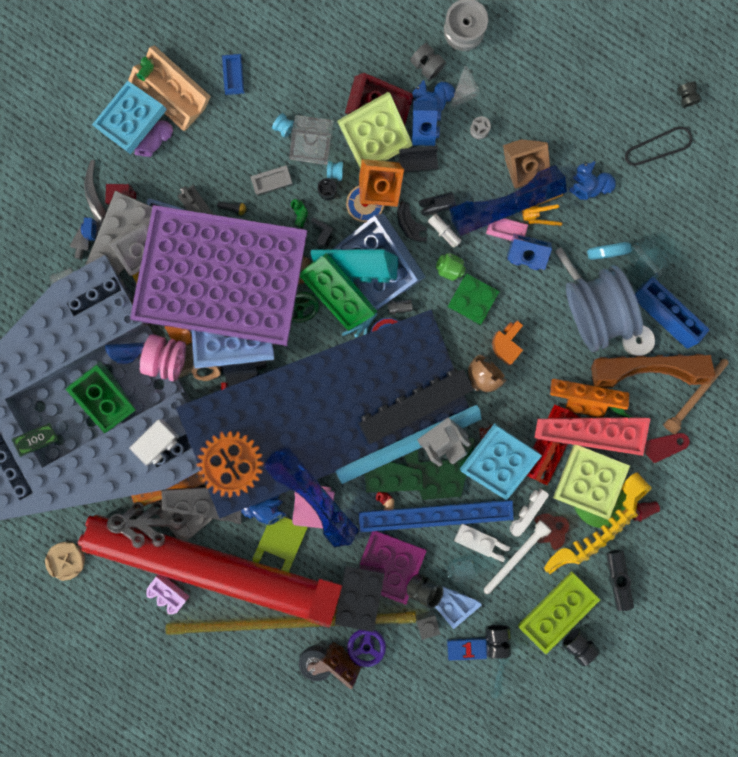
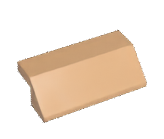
[128,45,211,131]

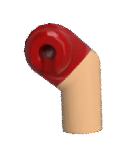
[376,492,394,510]

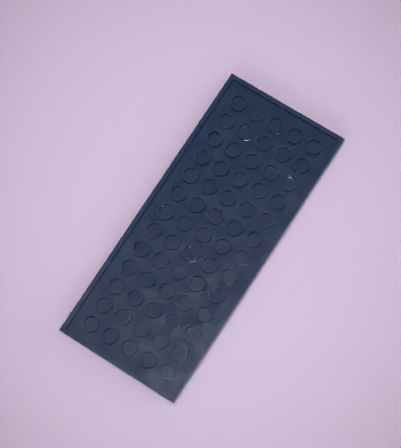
[176,310,469,519]

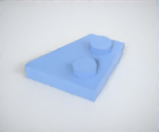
[435,586,481,629]

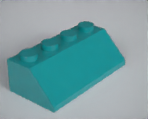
[311,250,398,283]

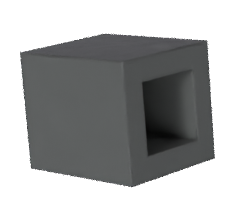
[415,610,440,640]

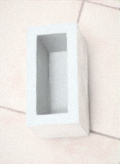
[130,419,179,465]

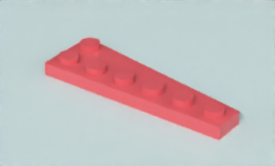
[534,417,650,456]

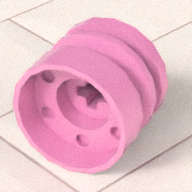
[140,334,186,382]

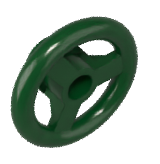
[292,292,319,323]

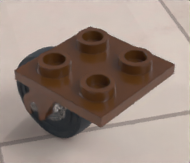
[299,641,362,689]

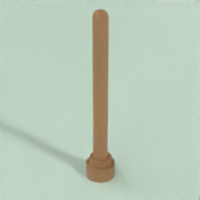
[663,359,729,434]

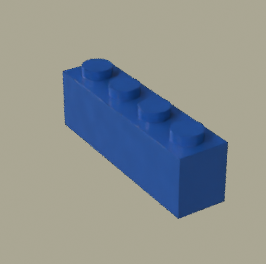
[634,276,710,349]

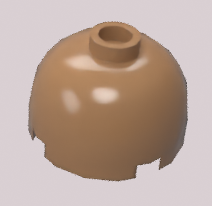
[468,355,507,392]

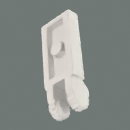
[509,488,549,536]
[454,524,510,562]

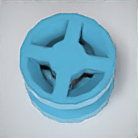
[272,113,296,138]
[327,161,343,181]

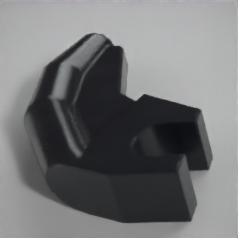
[397,201,427,242]

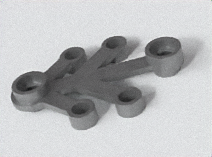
[107,501,186,548]

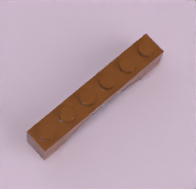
[591,354,715,388]

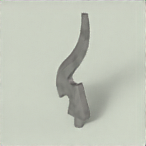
[70,160,106,260]

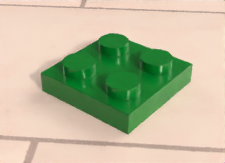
[447,273,499,325]

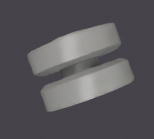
[443,0,488,51]

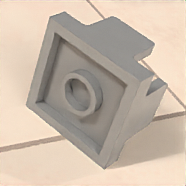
[417,417,471,467]

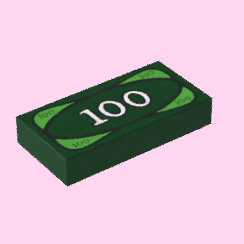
[11,423,58,457]

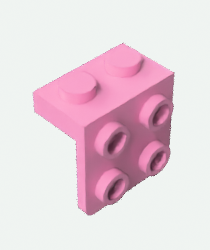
[292,484,335,529]

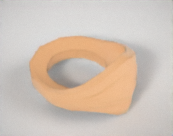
[192,366,221,381]

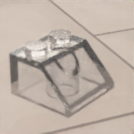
[289,115,334,165]

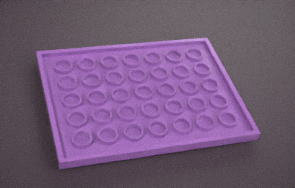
[130,205,308,346]

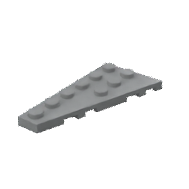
[85,191,153,275]

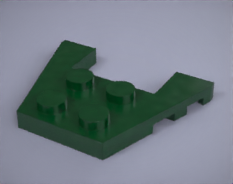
[404,438,474,500]

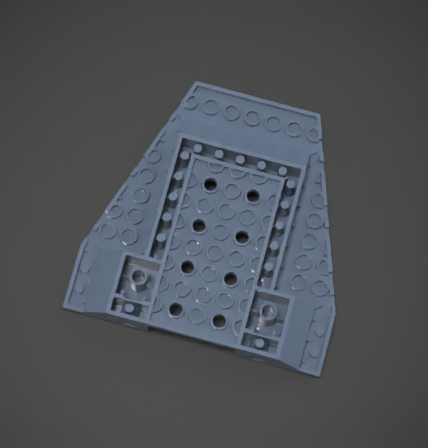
[0,255,200,520]

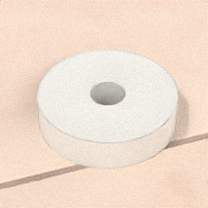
[622,326,655,356]

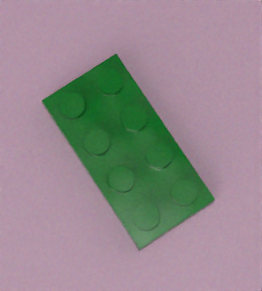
[300,253,377,331]

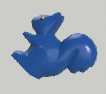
[412,80,455,112]
[569,161,616,200]
[241,495,286,525]

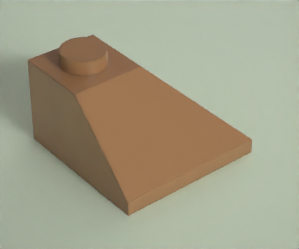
[503,139,551,189]

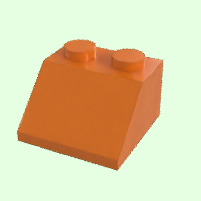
[359,159,404,207]

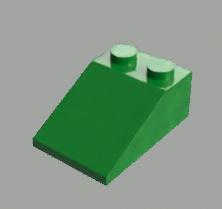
[66,361,136,434]

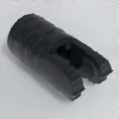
[419,191,456,216]

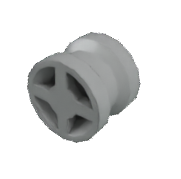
[470,116,491,139]

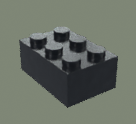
[335,562,385,632]

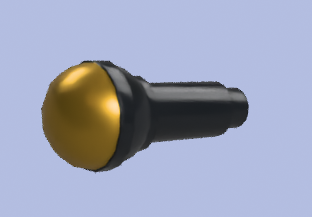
[217,201,246,216]

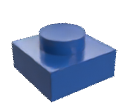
[81,218,97,241]

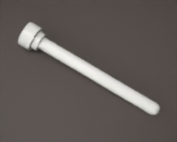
[484,520,552,594]

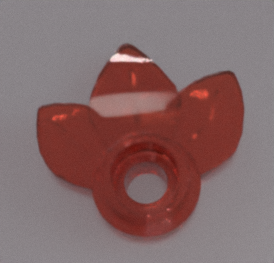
[534,513,569,550]

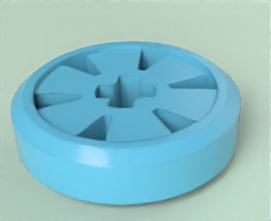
[587,242,632,260]

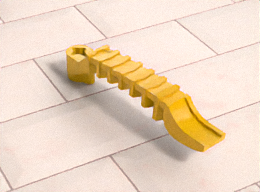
[544,473,651,575]

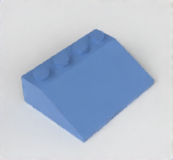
[333,213,426,310]

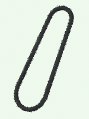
[625,126,693,166]

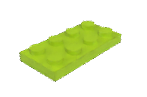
[517,571,600,654]

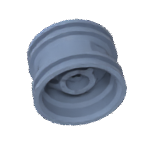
[565,265,643,353]

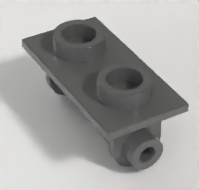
[177,185,214,215]

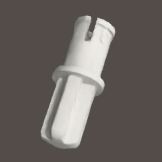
[428,213,461,247]

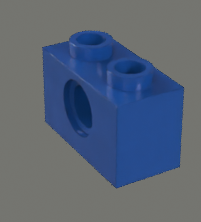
[412,101,441,146]
[507,233,552,270]

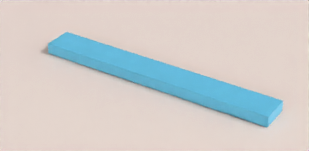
[336,405,482,484]

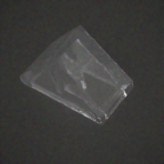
[450,66,480,109]

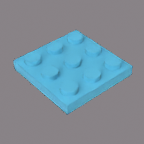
[92,81,167,154]
[460,423,542,500]

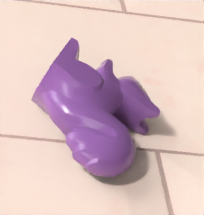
[134,120,173,157]

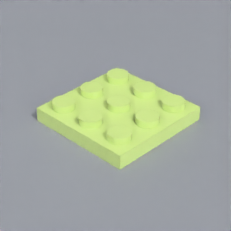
[337,92,413,168]
[553,445,630,520]

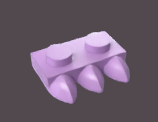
[146,575,190,614]

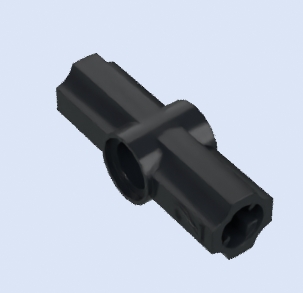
[606,550,634,611]

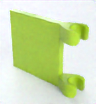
[252,517,307,572]

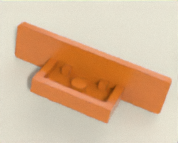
[550,379,629,418]

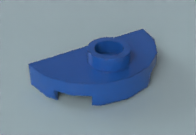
[105,343,145,364]

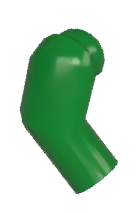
[136,57,154,81]
[290,199,308,228]

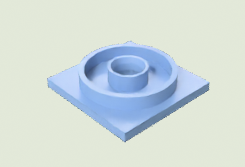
[191,330,274,368]

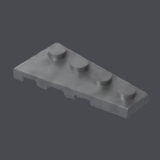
[162,487,241,524]

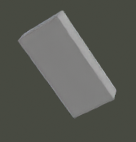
[250,165,293,196]

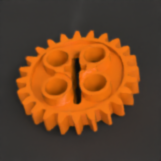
[197,431,263,497]

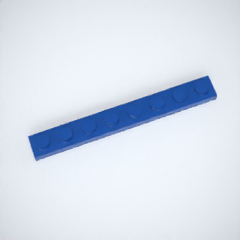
[359,500,514,532]

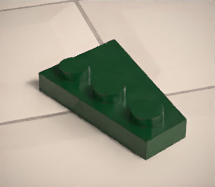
[365,462,424,493]

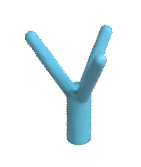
[342,313,378,338]

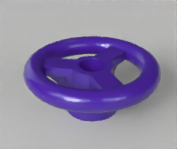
[347,630,386,667]

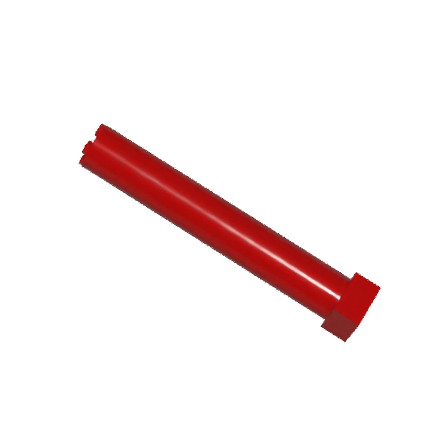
[78,514,342,628]

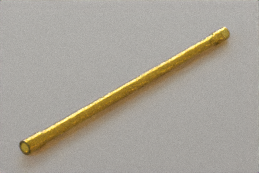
[165,611,416,635]

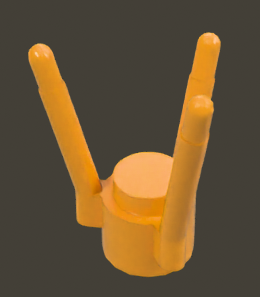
[522,192,563,226]

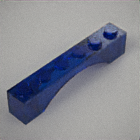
[449,165,567,236]
[264,448,359,547]

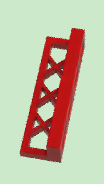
[526,404,581,486]

